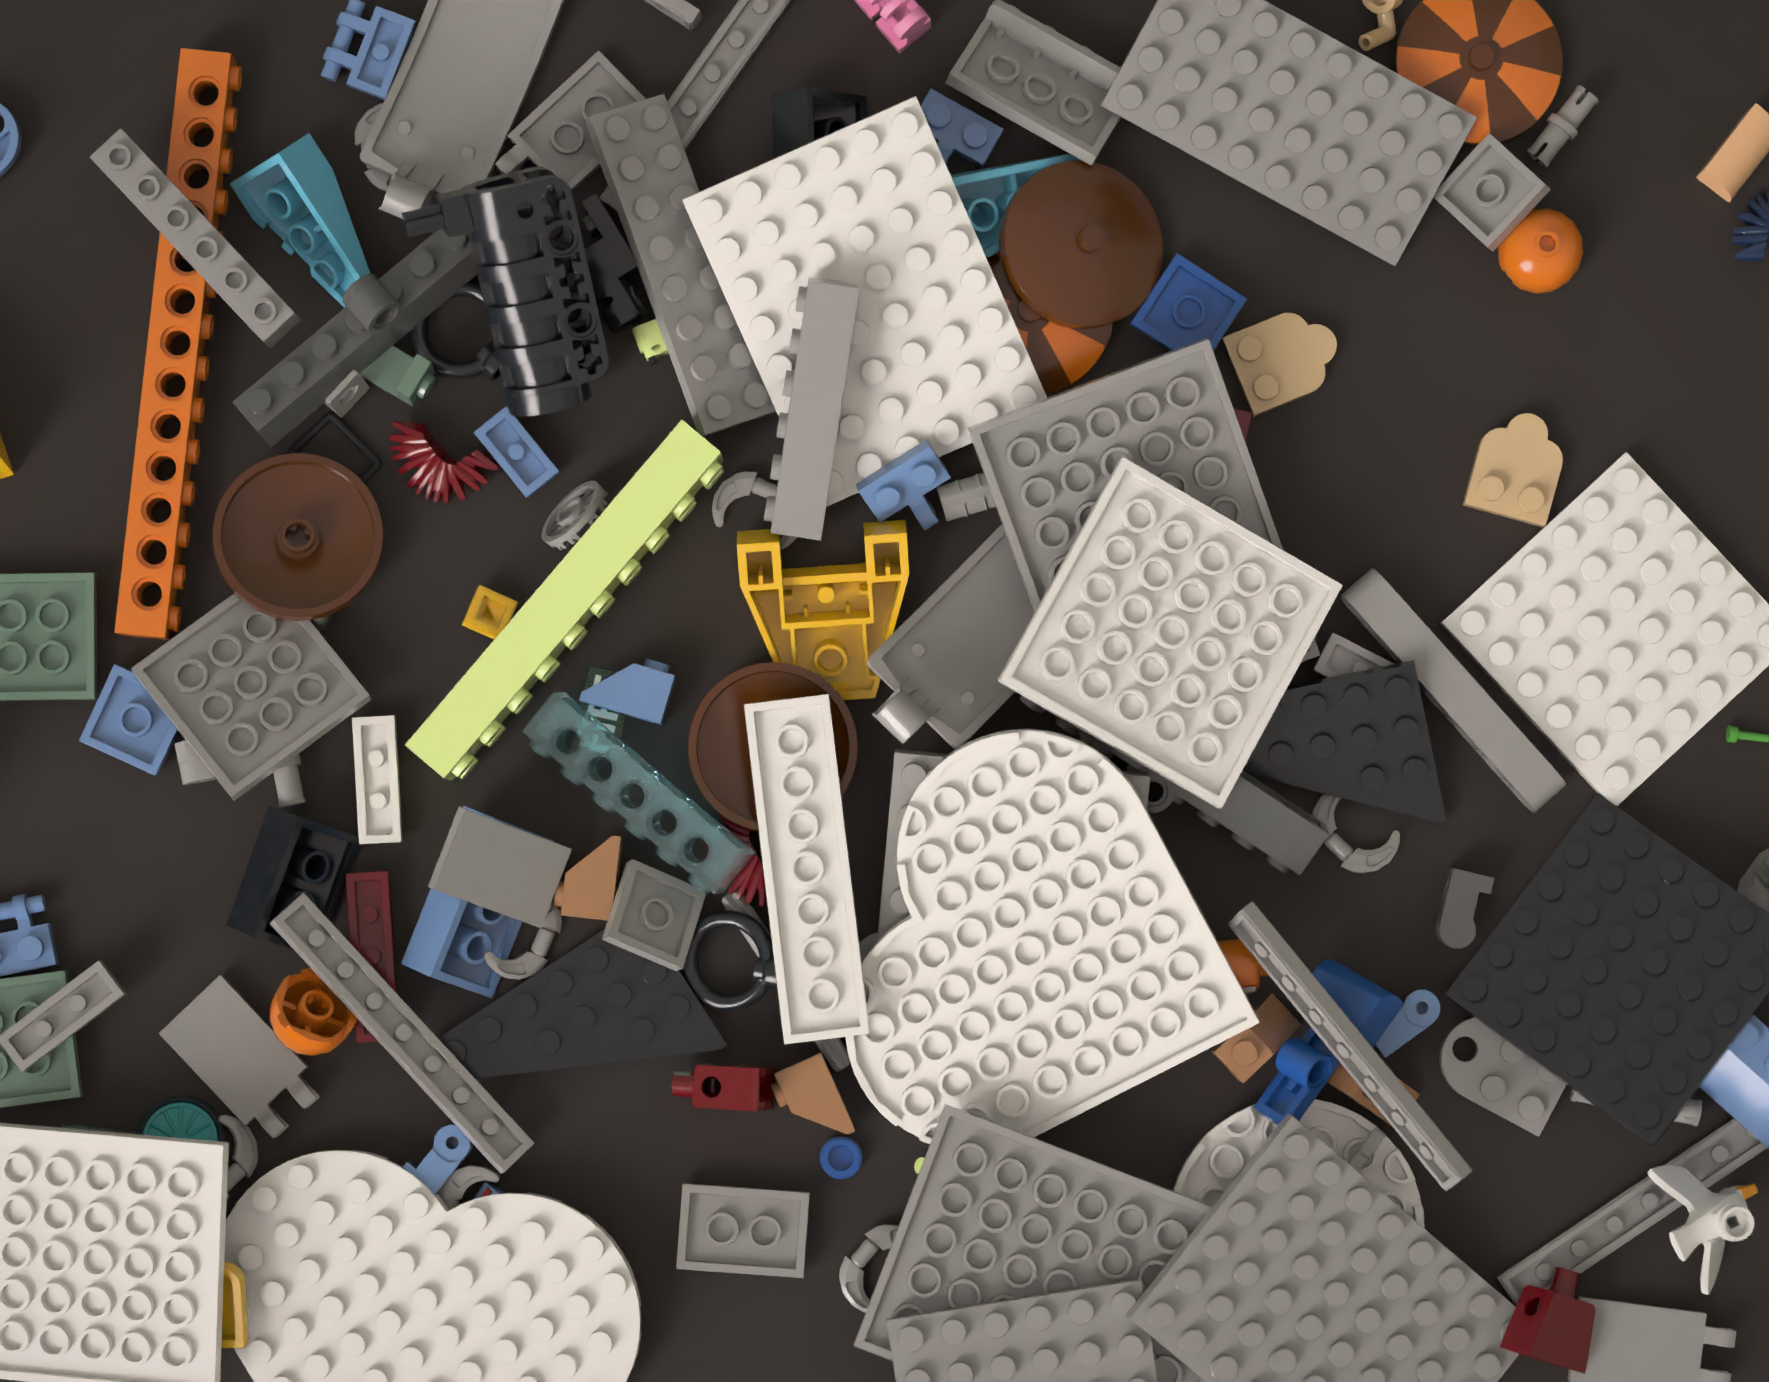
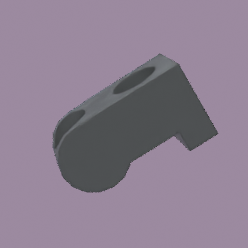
[1435,868,1495,949]

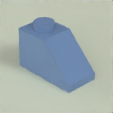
[579,659,677,726]

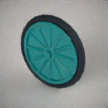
[137,1096,225,1142]

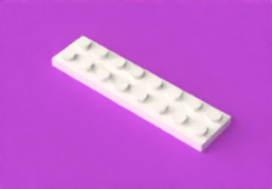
[744,694,870,1044]

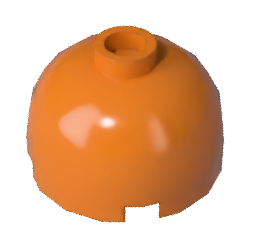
[1498,208,1583,294]
[270,968,357,1056]

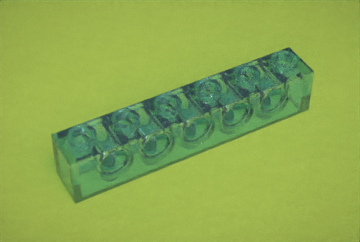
[522,692,755,894]

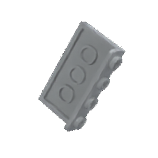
[945,0,1121,166]

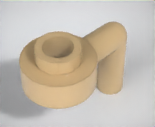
[1359,0,1403,51]

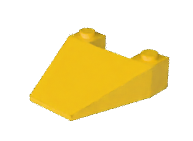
[737,520,909,700]

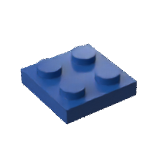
[1130,253,1247,351]

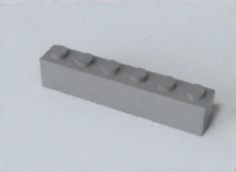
[764,277,860,541]

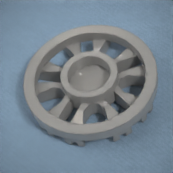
[541,480,608,550]

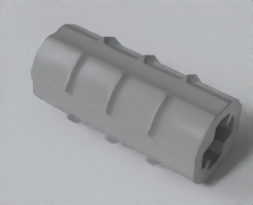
[937,473,996,521]

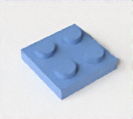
[79,664,179,776]

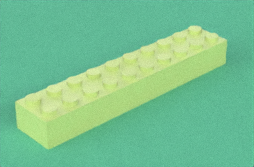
[405,420,724,781]

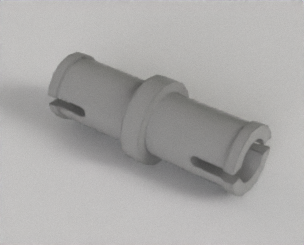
[1526,85,1599,168]

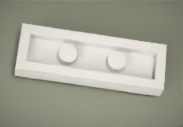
[352,715,403,845]

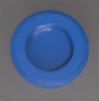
[820,1136,862,1179]

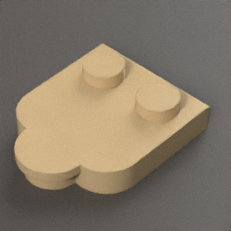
[1221,313,1337,417]
[1462,413,1563,527]

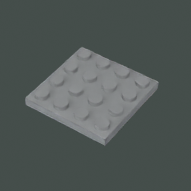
[131,593,371,801]

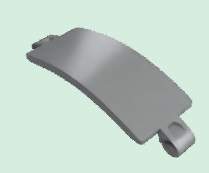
[360,0,565,219]
[867,524,1035,749]

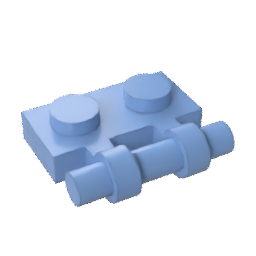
[320,0,417,100]
[0,894,59,977]

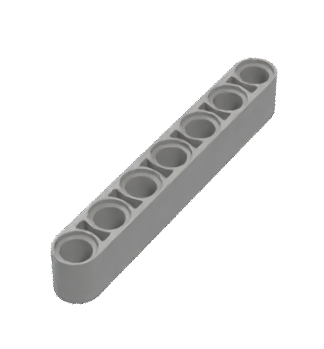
[1340,568,1566,813]

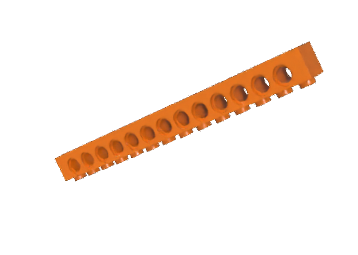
[114,48,242,640]

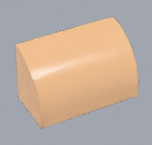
[1696,103,1769,203]

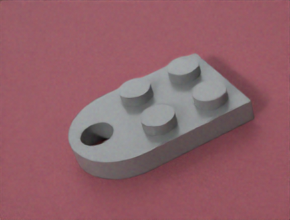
[1439,1017,1566,1137]

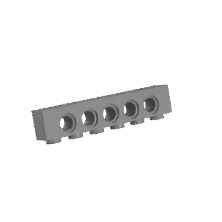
[90,128,301,349]

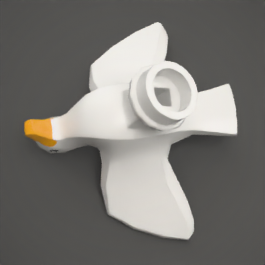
[1647,1165,1758,1295]

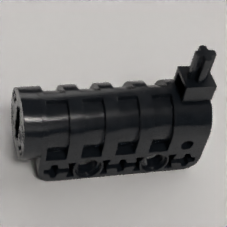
[402,167,609,417]

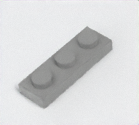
[0,960,127,1072]

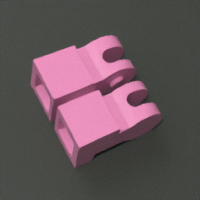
[854,0,932,54]

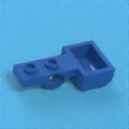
[1253,959,1404,1125]

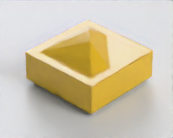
[461,585,518,639]

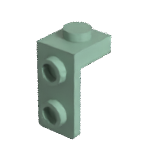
[360,346,436,407]

